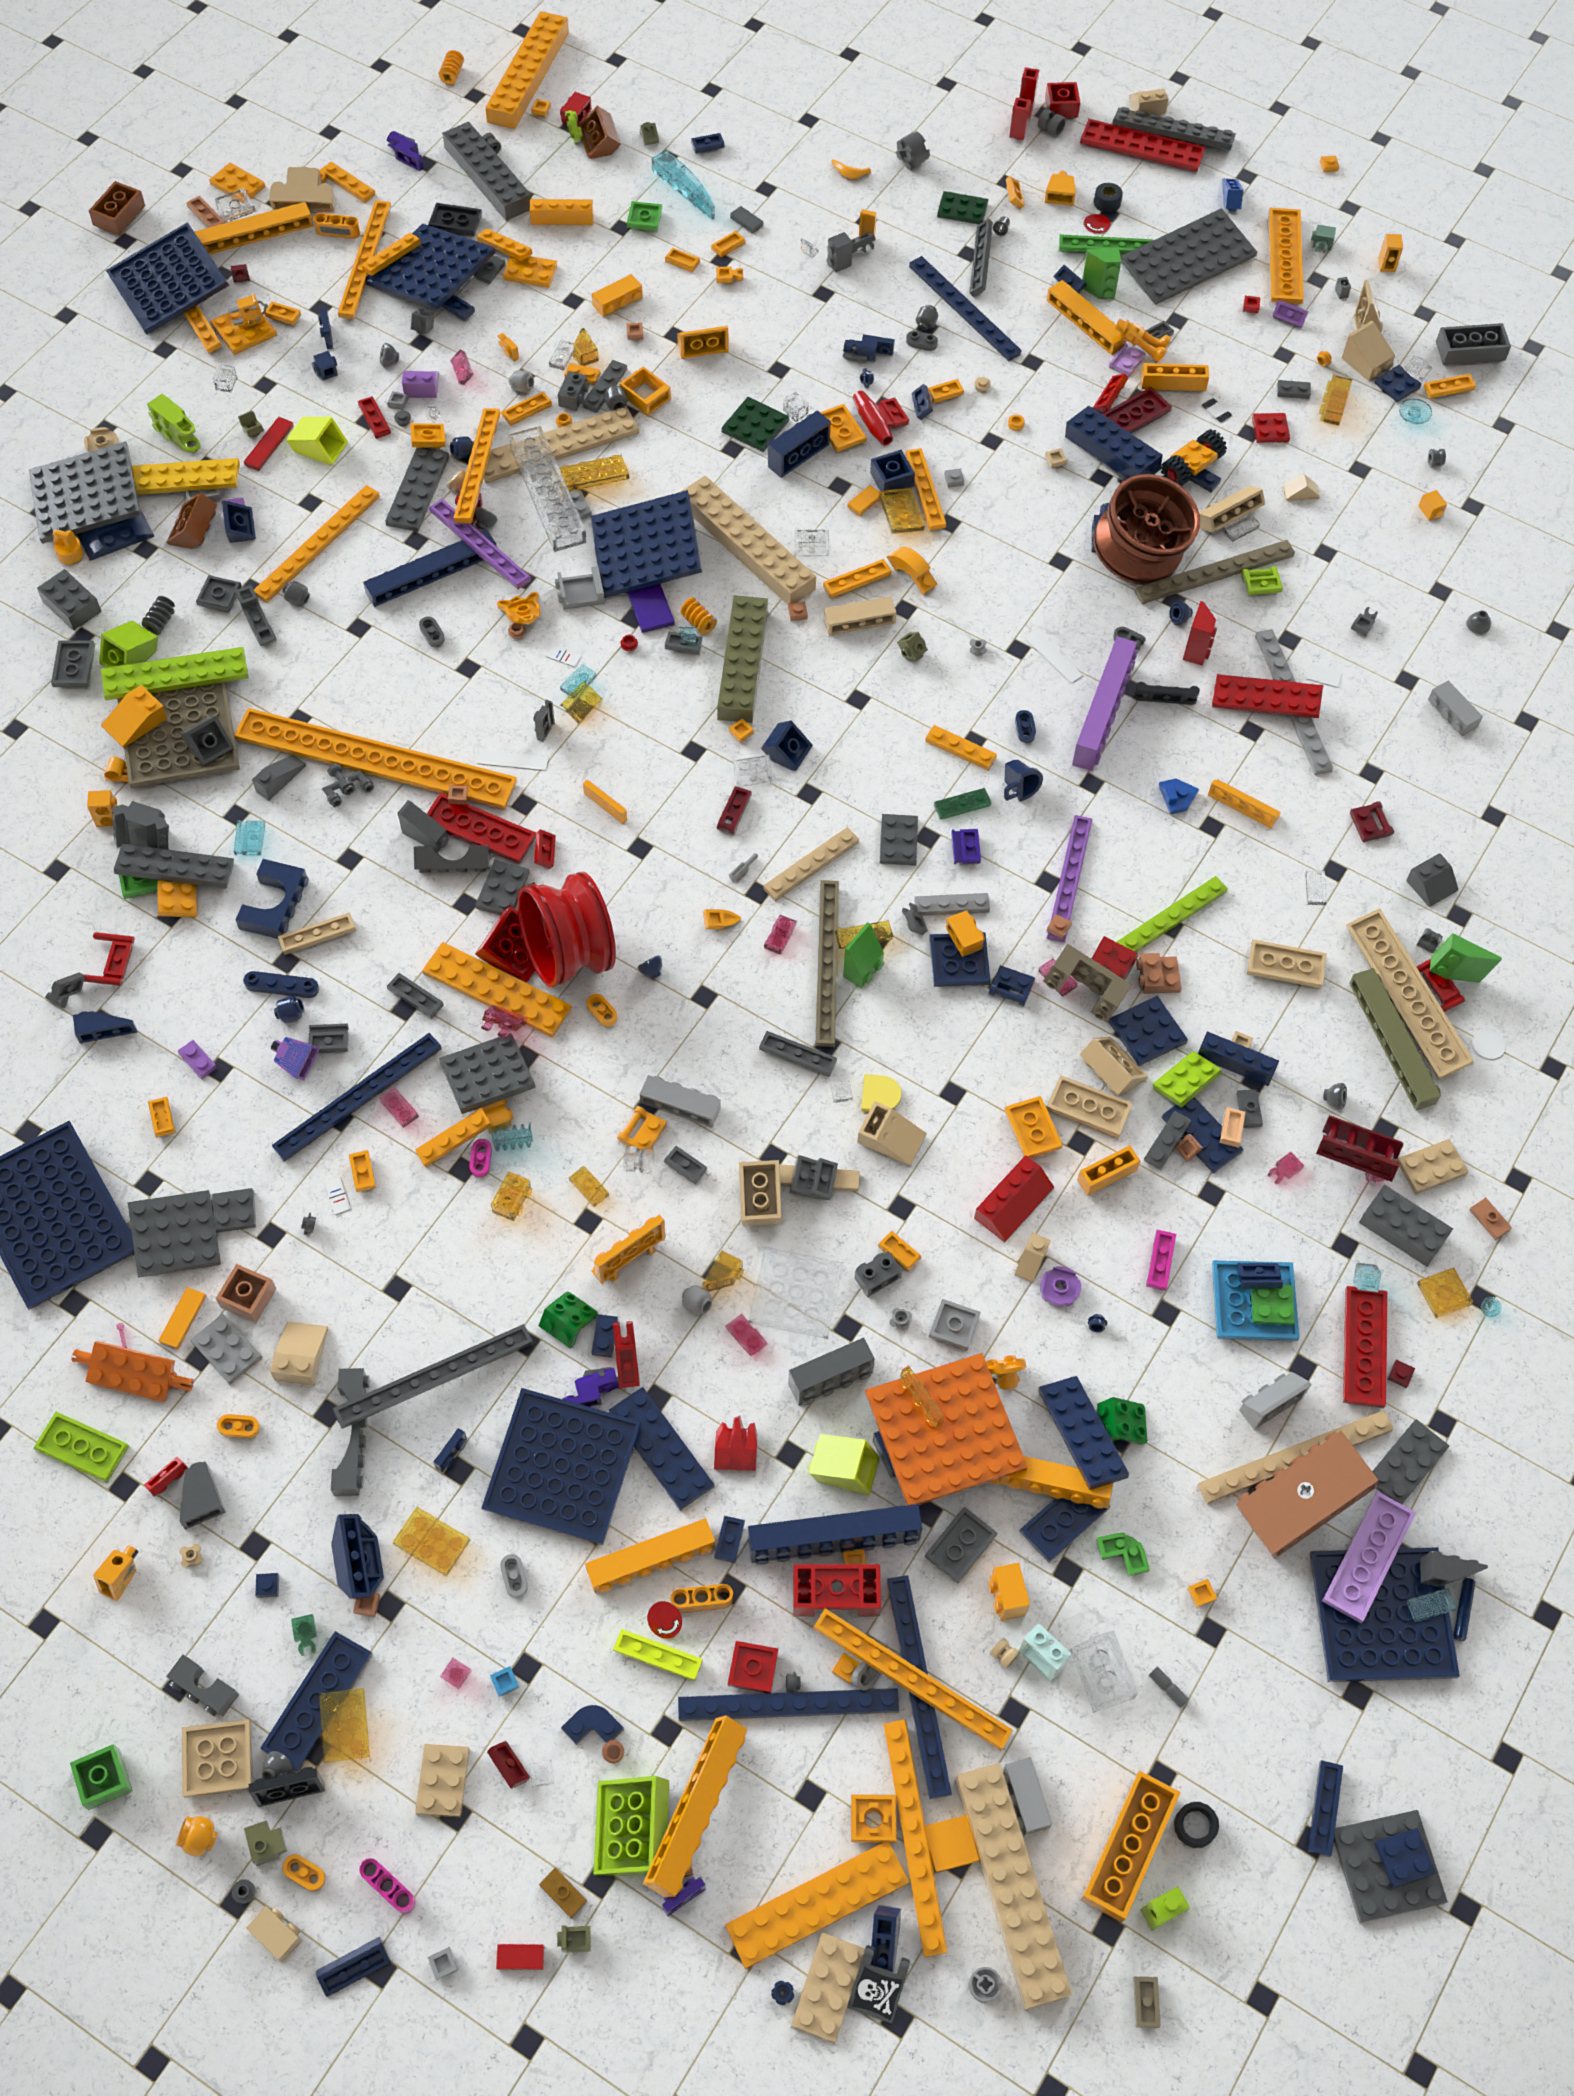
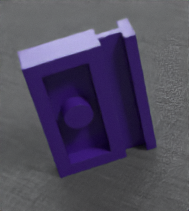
[951,829,981,864]
[662,1877,706,1916]

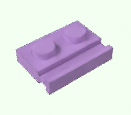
[1109,343,1146,377]

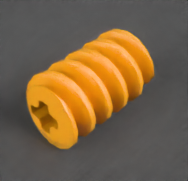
[439,50,464,85]
[680,597,717,635]

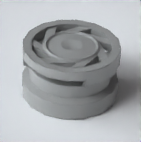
[969,1967,1002,2003]

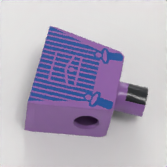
[271,1037,320,1081]

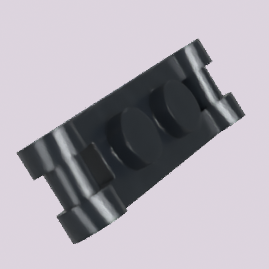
[1134,682,1200,705]

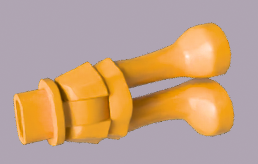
[1115,319,1171,362]

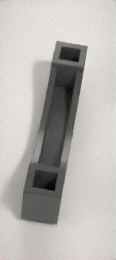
[331,1368,370,1496]

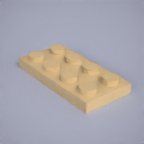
[1247,939,1327,989]
[1047,1075,1133,1138]
[791,1932,865,2043]

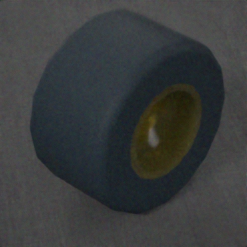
[1094,182,1123,213]

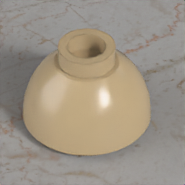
[447,470,466,492]

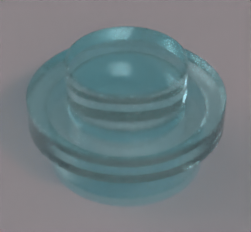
[1481,1297,1502,1317]

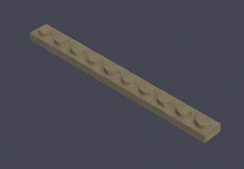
[1135,540,1295,604]
[815,880,839,1047]

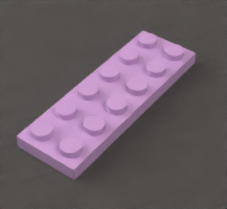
[1322,1491,1416,1623]

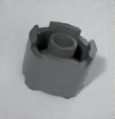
[896,131,930,170]

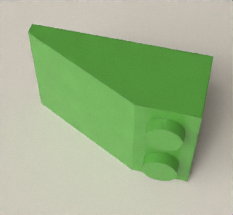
[843,922,884,988]
[1430,933,1502,983]

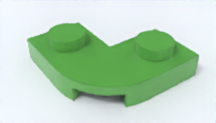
[1096,1533,1150,1576]

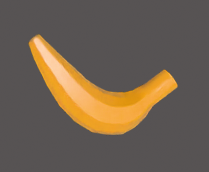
[831,159,871,179]

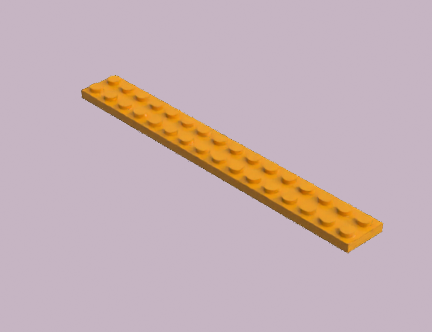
[234,708,517,810]

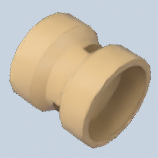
[990,1637,1020,1669]

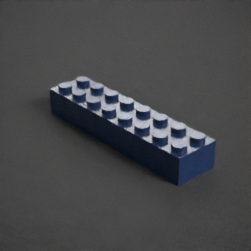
[748,1504,922,1565]

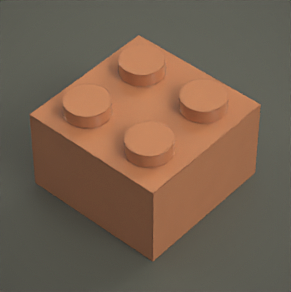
[216,1264,276,1323]

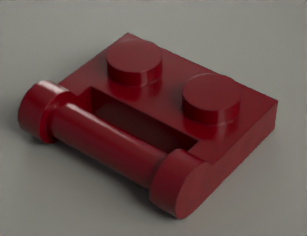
[1350,801,1395,842]

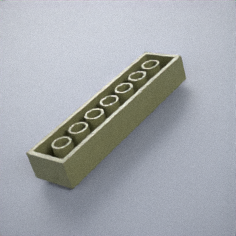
[717,595,768,723]

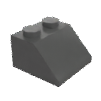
[180,715,234,765]
[1406,853,1458,907]

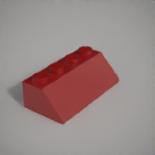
[974,1155,1054,1243]

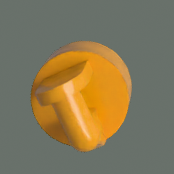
[53,530,83,565]

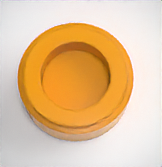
[1008,415,1025,431]

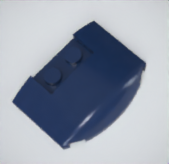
[77,509,154,561]

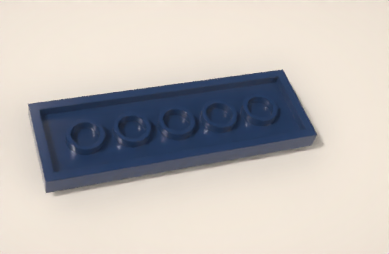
[1038,1376,1129,1490]
[609,1387,714,1511]
[260,1631,373,1772]

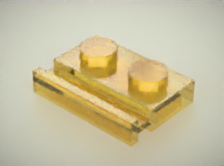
[560,681,602,723]

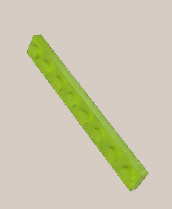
[1117,876,1228,952]

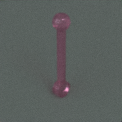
[116,1323,127,1348]

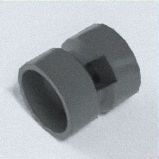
[1038,108,1066,136]

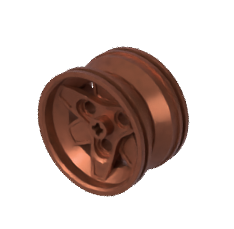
[1093,474,1200,585]

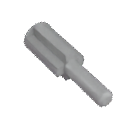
[729,853,758,882]

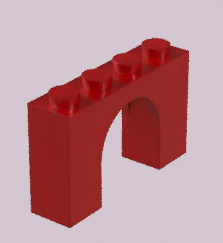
[1009,67,1040,140]

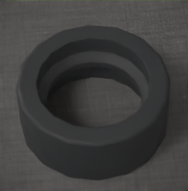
[1174,1802,1219,1848]

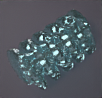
[491,1123,533,1152]

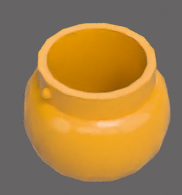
[175,1816,218,1856]

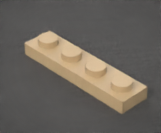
[278,912,356,955]

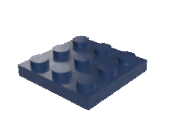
[929,932,991,987]
[1108,995,1188,1066]

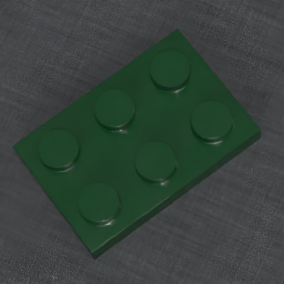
[937,191,989,224]

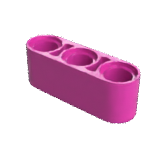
[359,1858,416,1914]

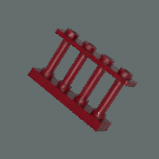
[1316,1115,1404,1182]

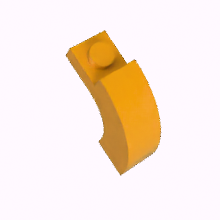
[886,547,938,595]

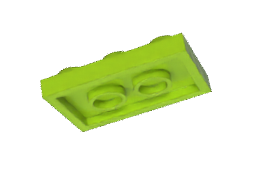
[1153,1051,1222,1108]

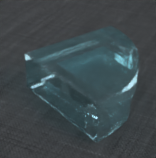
[679,627,696,644]

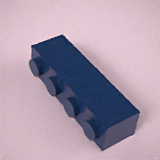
[1198,1031,1279,1086]

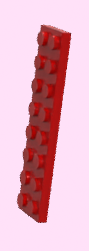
[1080,119,1206,172]

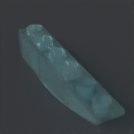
[651,150,715,220]

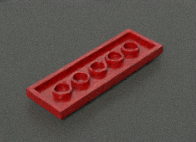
[1212,674,1324,718]
[427,793,536,864]
[1343,1286,1388,1408]

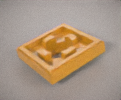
[851,1794,897,1843]

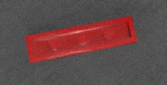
[244,416,294,471]

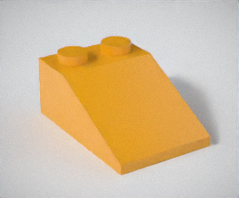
[101,685,167,748]

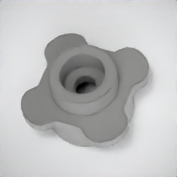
[969,639,987,656]
[889,1308,912,1330]

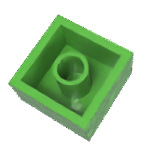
[70,1744,133,1810]

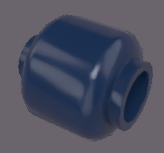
[450,436,474,459]
[274,996,304,1023]

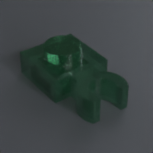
[291,1614,317,1656]

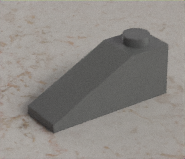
[252,755,306,801]

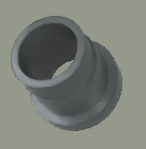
[993,216,1010,236]

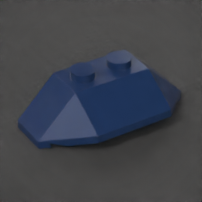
[331,1514,384,1599]

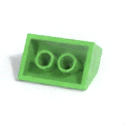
[1082,248,1121,299]

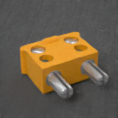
[228,294,268,327]

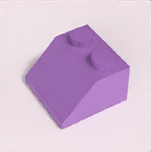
[402,371,439,398]

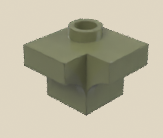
[244,1821,287,1866]

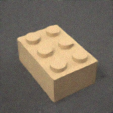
[739,1160,783,1226]

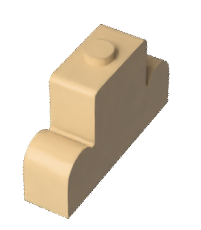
[269,166,335,211]

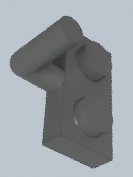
[45,972,85,1008]

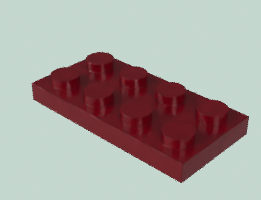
[1102,387,1172,433]

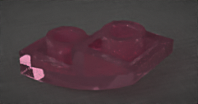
[764,914,797,955]
[725,1313,768,1357]

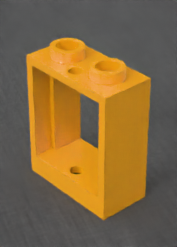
[620,366,671,416]

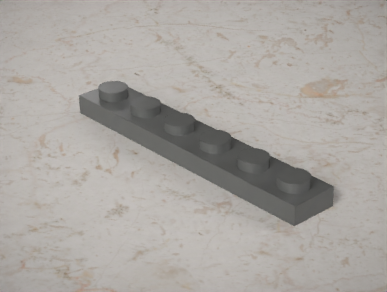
[969,219,993,297]

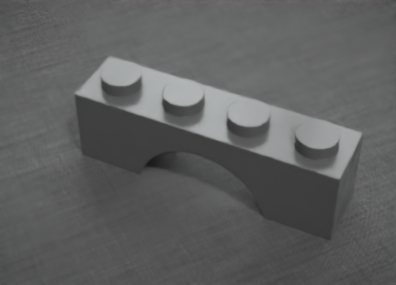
[413,845,490,873]

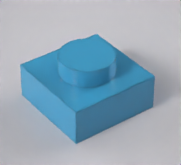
[490,1666,519,1697]

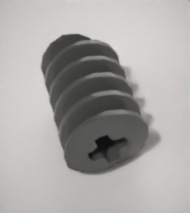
[141,596,175,635]

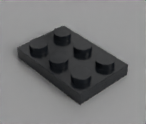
[428,203,482,236]
[248,1767,326,1807]

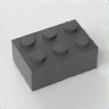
[37,569,102,631]

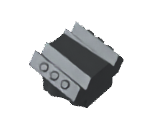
[112,801,169,850]

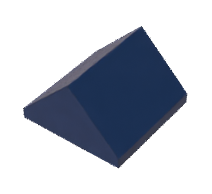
[222,500,256,543]

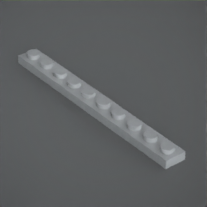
[1255,629,1333,775]

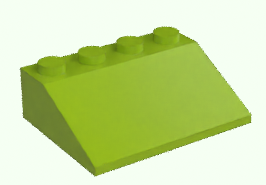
[593,1776,670,1876]

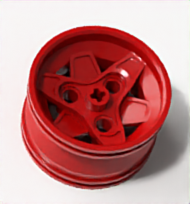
[517,871,616,988]

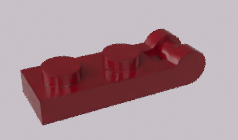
[717,786,752,835]

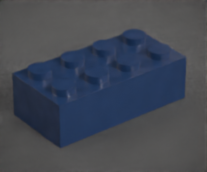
[768,410,831,478]

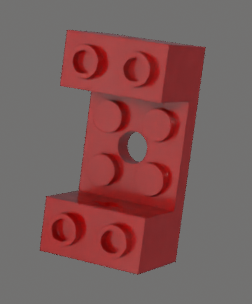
[793,1564,881,1616]

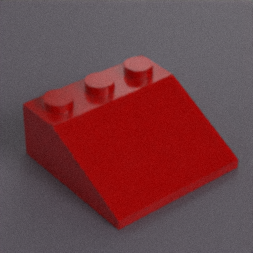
[475,905,535,983]

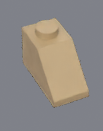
[1014,1232,1051,1283]

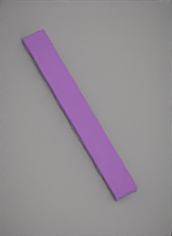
[429,499,531,590]
[1047,815,1092,943]

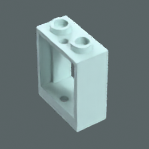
[1019,1623,1072,1682]

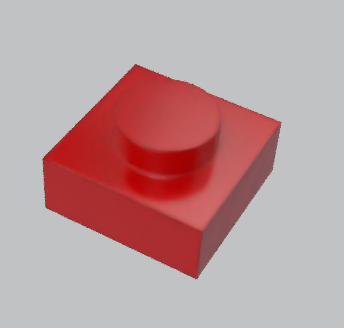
[1243,295,1261,313]

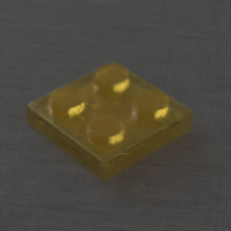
[1417,1267,1473,1318]

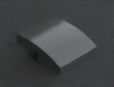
[789,1155,838,1200]

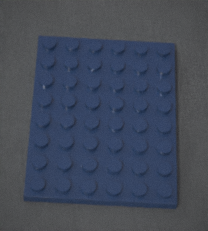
[0,1120,135,1310]

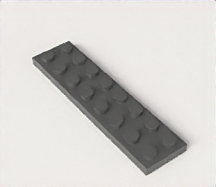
[1112,107,1236,151]

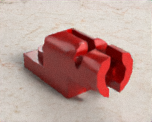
[613,1321,640,1388]

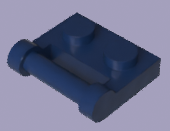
[989,965,1035,1006]

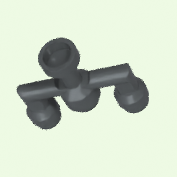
[322,763,374,807]

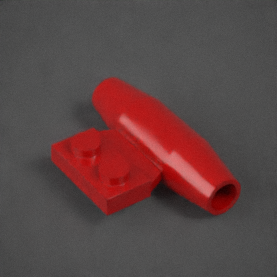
[853,390,909,446]

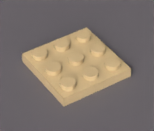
[182,1719,252,1798]

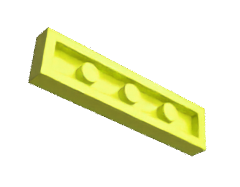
[613,1629,703,1682]

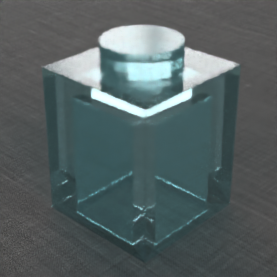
[1353,1263,1381,1292]

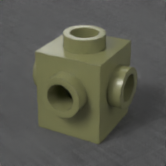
[897,632,928,661]

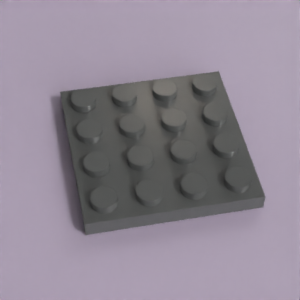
[439,1033,536,1114]
[127,1190,221,1278]
[1334,1810,1448,1923]

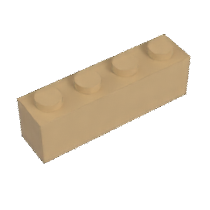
[1199,485,1265,533]
[824,596,896,635]

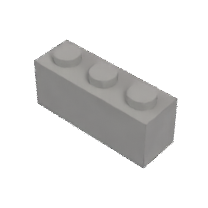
[1428,680,1483,736]
[1003,1757,1052,1836]

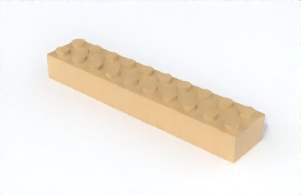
[680,475,816,605]
[955,1763,1072,2011]

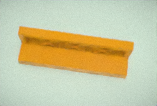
[1208,779,1281,828]

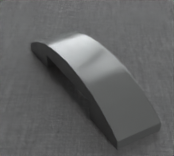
[235,585,277,646]

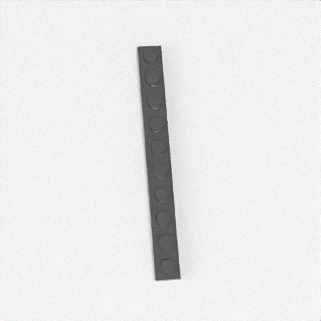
[333,1324,533,1429]

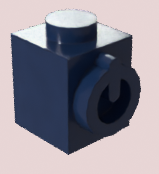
[311,351,338,380]

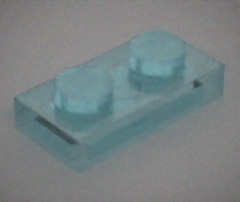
[560,664,596,699]

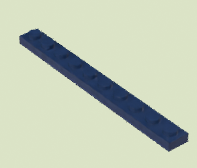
[909,256,1021,361]
[271,1032,442,1162]
[887,1575,952,1800]
[678,1688,899,1721]

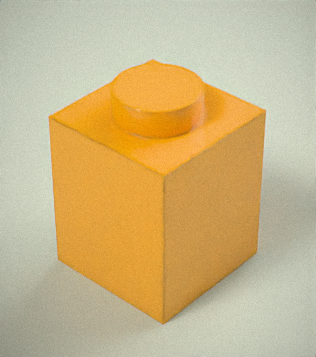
[1418,490,1447,520]

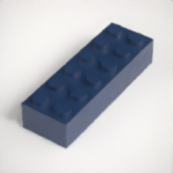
[1065,406,1163,479]

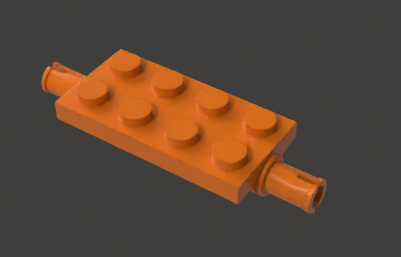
[72,1341,194,1402]

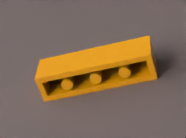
[530,199,594,225]
[1141,363,1209,391]

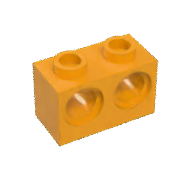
[87,790,117,827]

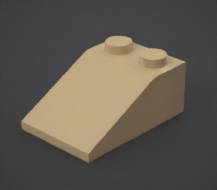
[1354,280,1383,332]
[270,1321,328,1385]

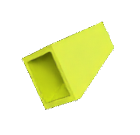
[286,416,348,465]
[809,1434,880,1496]

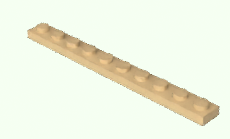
[1197,1410,1394,1504]

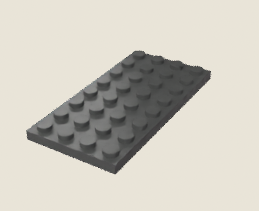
[1121,208,1258,305]

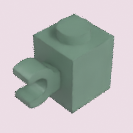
[1311,225,1336,253]

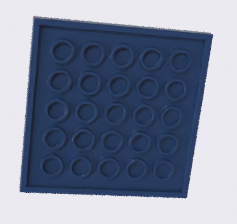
[106,222,229,335]
[366,223,496,310]
[591,490,702,598]
[481,1388,641,1545]
[1310,1547,1460,1682]

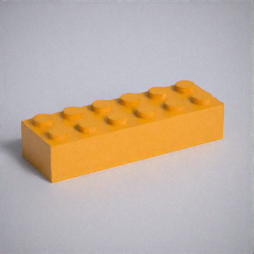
[1080,1770,1181,1922]

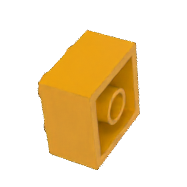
[988,1563,1030,1621]

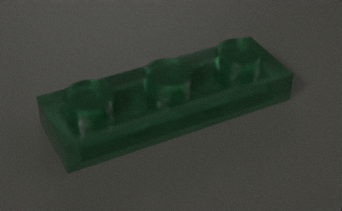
[934,788,991,820]

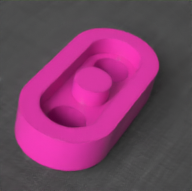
[469,1139,492,1178]

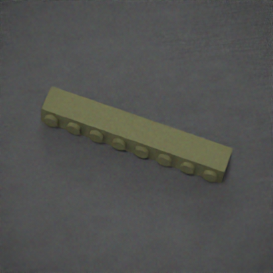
[1349,968,1441,1111]

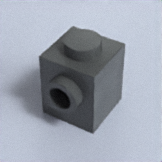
[411,308,435,334]

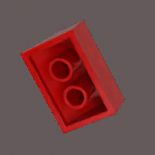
[1183,601,1217,666]

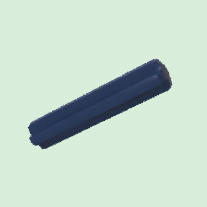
[1453,1578,1476,1641]

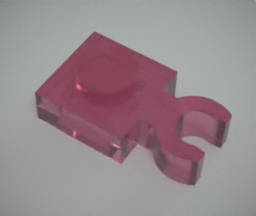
[1268,1152,1304,1184]

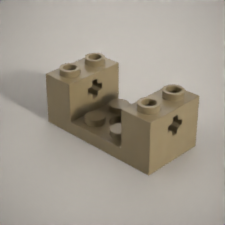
[1043,944,1132,1022]

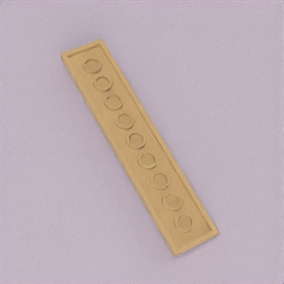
[483,406,639,484]
[1346,908,1474,1080]

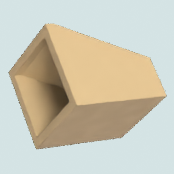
[1342,321,1395,381]

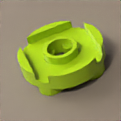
[565,110,583,143]

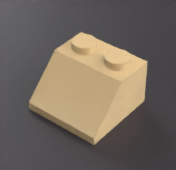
[1129,89,1169,115]

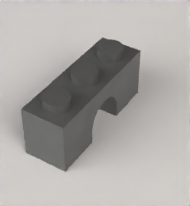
[166,1654,239,1717]

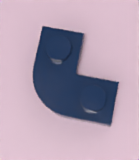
[561,1705,624,1745]

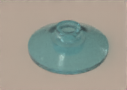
[1399,398,1432,424]

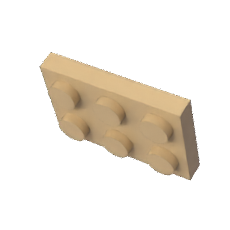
[1397,1139,1469,1194]
[415,1744,470,1818]

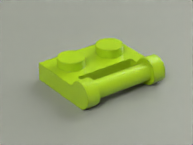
[1241,566,1283,596]

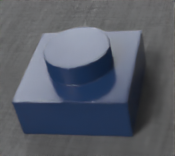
[255,1573,279,1598]

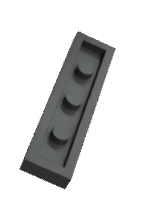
[582,360,627,413]
[759,1031,837,1077]

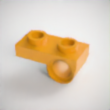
[104,757,129,783]

